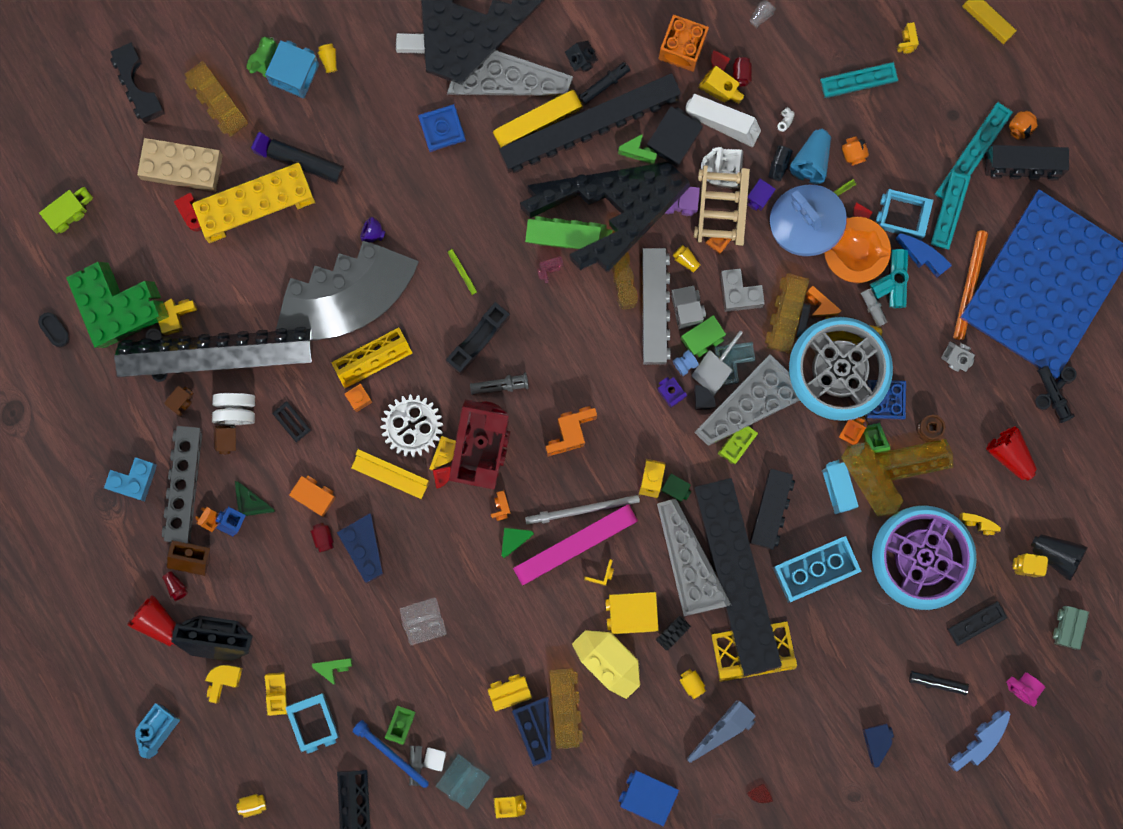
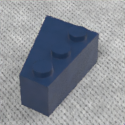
[512,697,551,766]

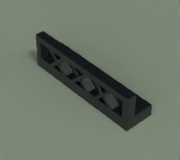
[337,770,370,829]

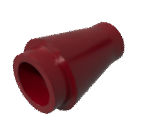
[162,571,188,601]

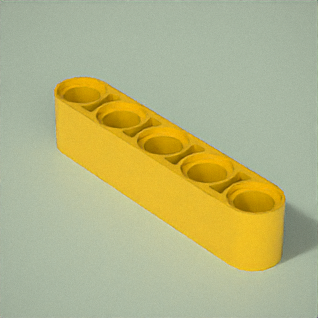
[493,90,583,147]

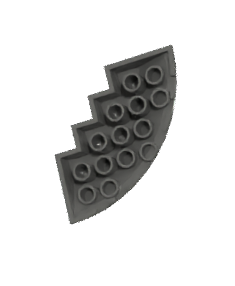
[276,241,419,340]

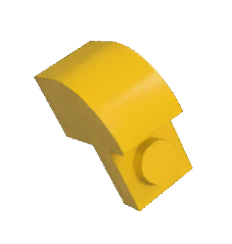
[159,299,197,336]
[205,665,243,703]

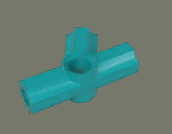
[869,249,909,308]

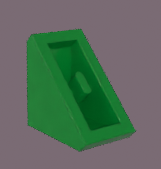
[501,528,534,559]

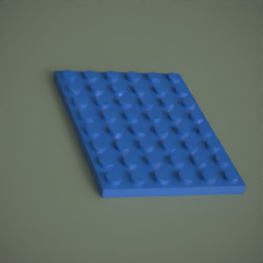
[960,190,1123,379]

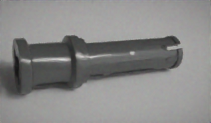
[470,372,529,395]

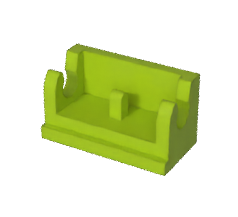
[718,426,758,464]

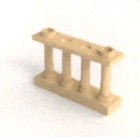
[694,165,750,245]

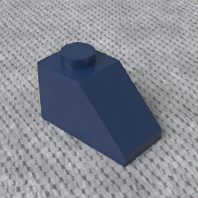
[862,723,894,768]

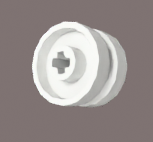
[212,393,255,425]

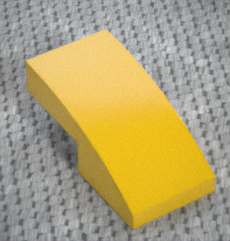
[265,672,287,715]

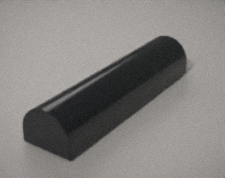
[267,138,344,184]

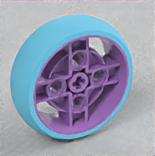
[872,506,976,610]

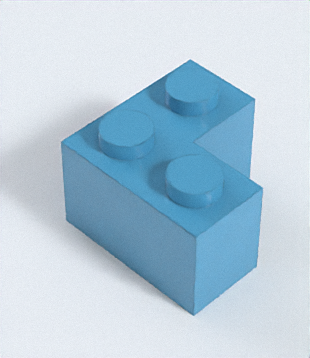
[104,458,157,502]

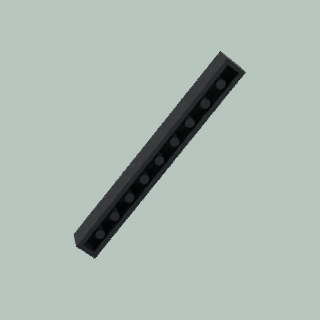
[499,73,681,173]

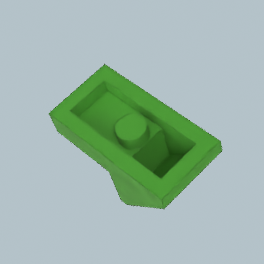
[618,134,657,164]
[312,658,353,684]
[385,706,415,745]

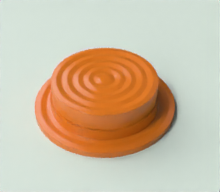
[824,217,891,283]

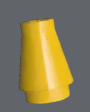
[317,44,337,73]
[672,245,701,272]

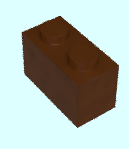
[167,540,210,576]

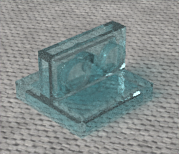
[436,754,490,809]

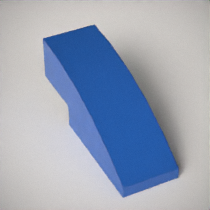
[895,233,952,278]

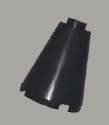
[1031,534,1088,581]

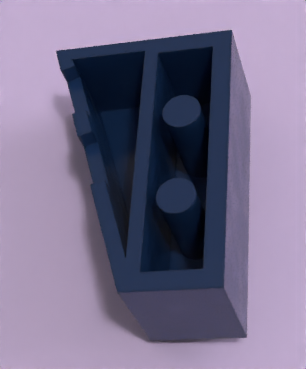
[337,513,384,584]

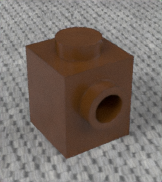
[214,425,236,454]

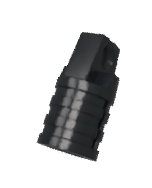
[768,145,793,181]

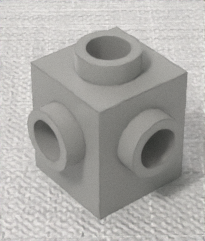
[941,341,975,372]

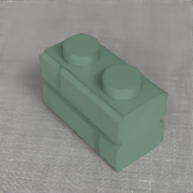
[1053,606,1089,650]

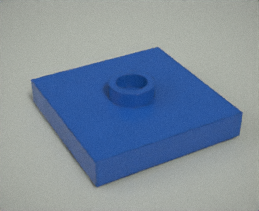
[418,104,466,152]

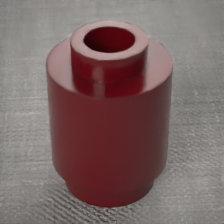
[733,57,752,87]
[310,523,334,553]

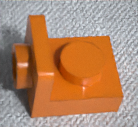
[839,416,868,446]
[491,490,511,521]

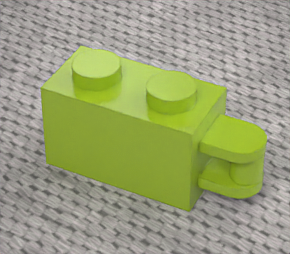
[39,187,93,234]

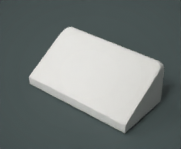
[396,34,425,53]

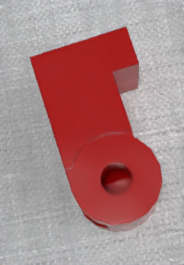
[174,193,201,231]

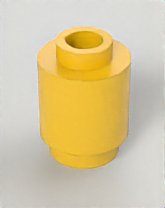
[679,669,706,699]
[236,794,267,818]

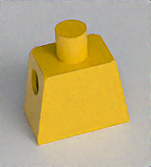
[698,66,745,104]
[639,459,665,498]

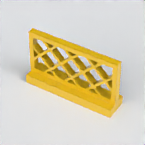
[711,622,797,682]

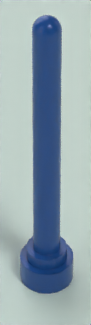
[352,720,429,788]

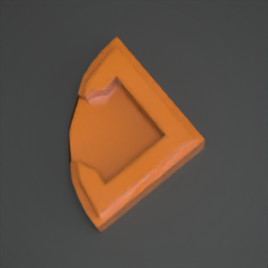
[705,237,732,254]

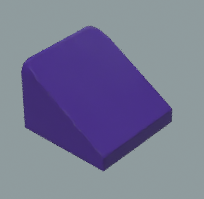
[251,132,272,158]

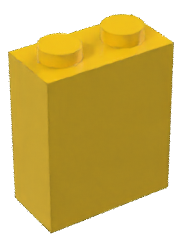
[605,592,658,634]

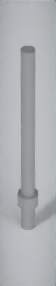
[525,495,640,525]

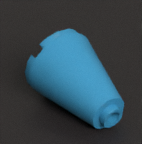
[790,129,831,184]

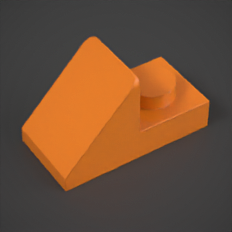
[806,286,842,318]

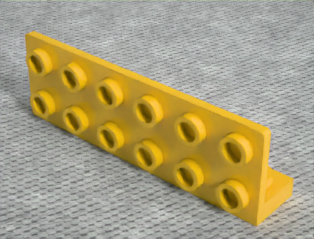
[192,163,315,243]

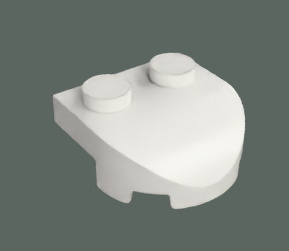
[701,147,743,189]

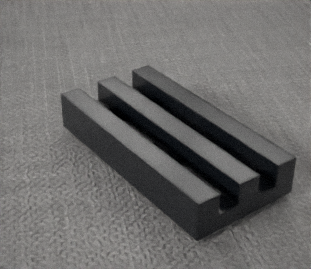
[272,401,311,443]

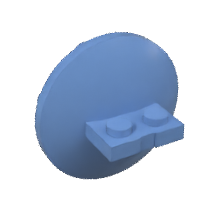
[770,185,847,256]

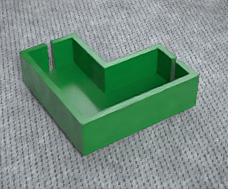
[66,262,169,348]

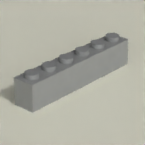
[642,248,670,365]

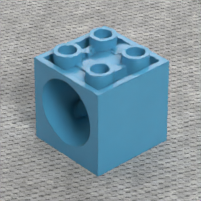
[265,40,319,99]

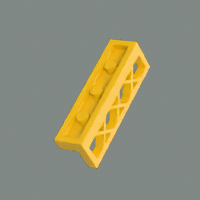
[331,328,412,388]
[351,449,429,500]

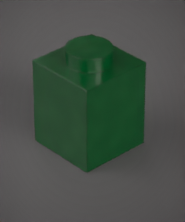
[661,473,692,503]

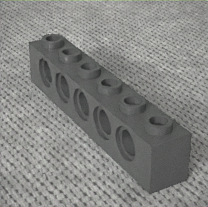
[162,426,203,544]

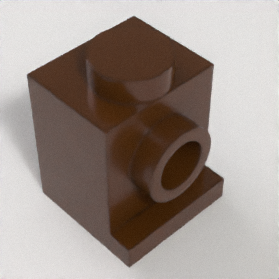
[164,386,194,417]

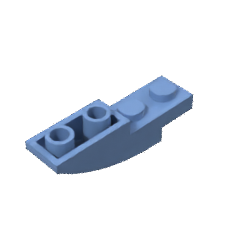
[949,710,1010,771]

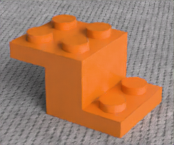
[545,406,597,457]

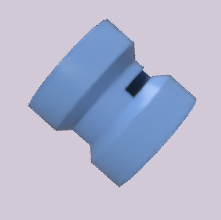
[672,350,699,376]

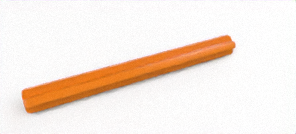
[953,230,988,340]

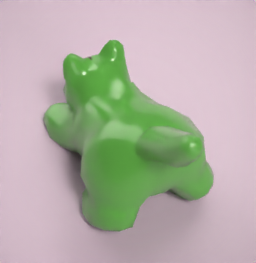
[246,37,279,77]

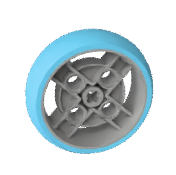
[789,317,893,421]

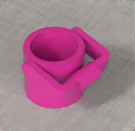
[1006,672,1046,707]

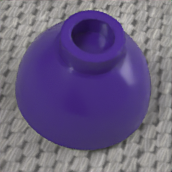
[360,217,385,243]

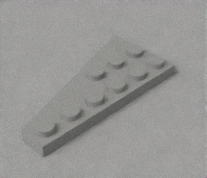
[694,355,800,446]

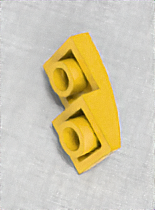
[959,513,1001,535]

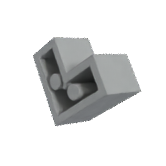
[720,269,764,312]
[671,286,706,330]

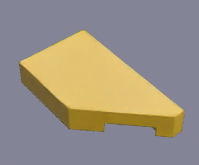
[429,436,456,470]

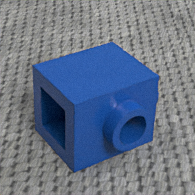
[215,507,246,537]

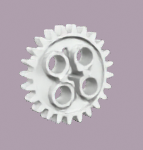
[381,395,443,457]

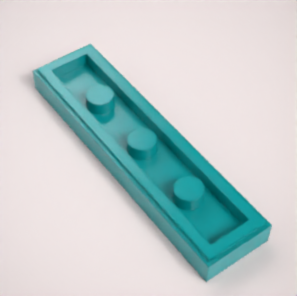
[820,62,898,98]
[930,171,971,250]

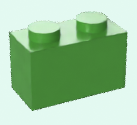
[680,315,726,357]

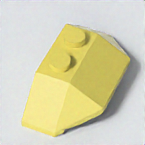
[572,630,640,699]

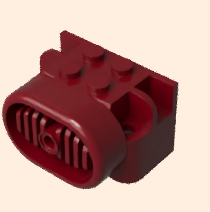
[449,399,511,490]

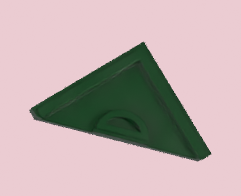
[235,481,275,516]

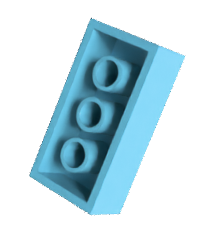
[772,536,862,603]

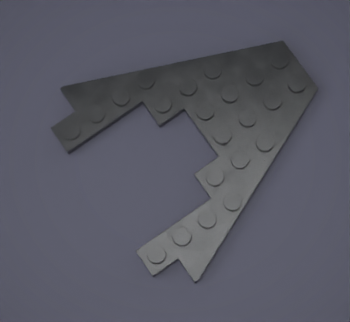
[421,0,545,85]
[520,162,690,272]

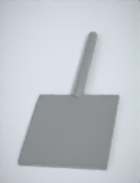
[691,331,743,396]

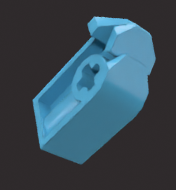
[135,703,180,759]

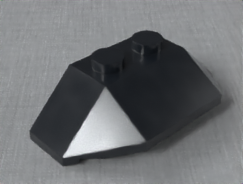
[171,615,253,662]

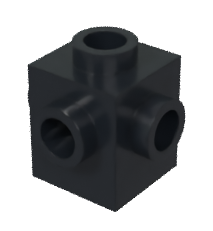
[565,41,598,72]

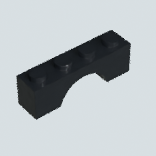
[110,42,165,123]
[445,302,510,375]

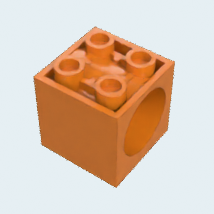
[658,14,709,72]

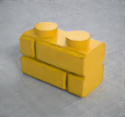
[1012,554,1048,577]
[487,674,532,712]

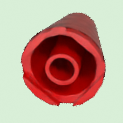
[986,426,1037,481]
[127,595,176,647]

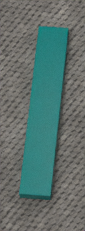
[934,102,1013,200]

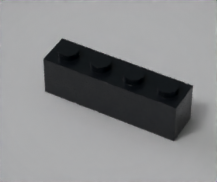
[749,469,795,550]

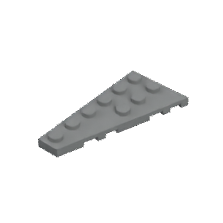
[447,50,573,96]
[657,499,731,616]

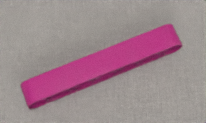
[513,504,638,586]

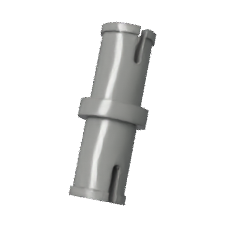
[860,288,888,327]

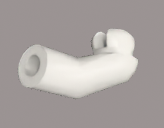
[778,107,795,131]

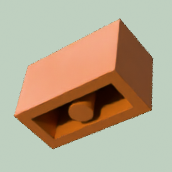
[289,476,335,517]

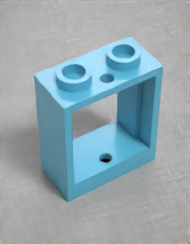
[876,189,933,240]
[822,460,859,514]
[285,693,340,754]

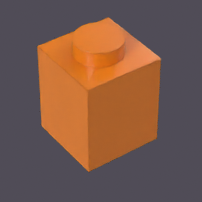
[345,384,372,412]

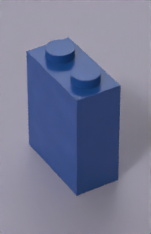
[618,770,679,827]

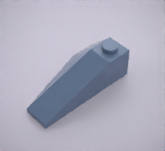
[686,700,756,763]

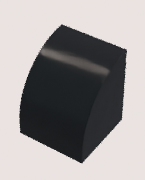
[694,385,716,410]

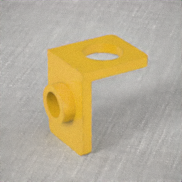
[584,559,614,586]

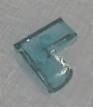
[714,342,755,386]

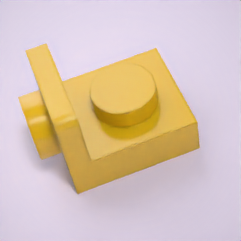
[897,22,919,54]
[494,795,526,818]

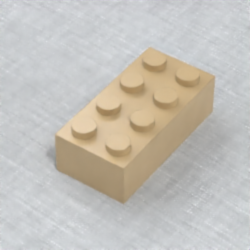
[137,138,223,192]

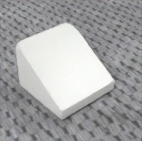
[423,748,446,772]

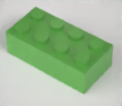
[525,216,613,249]

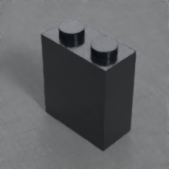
[646,107,703,168]

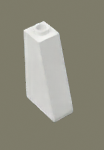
[686,94,761,147]

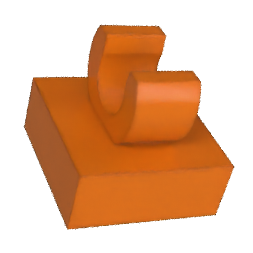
[195,507,219,532]

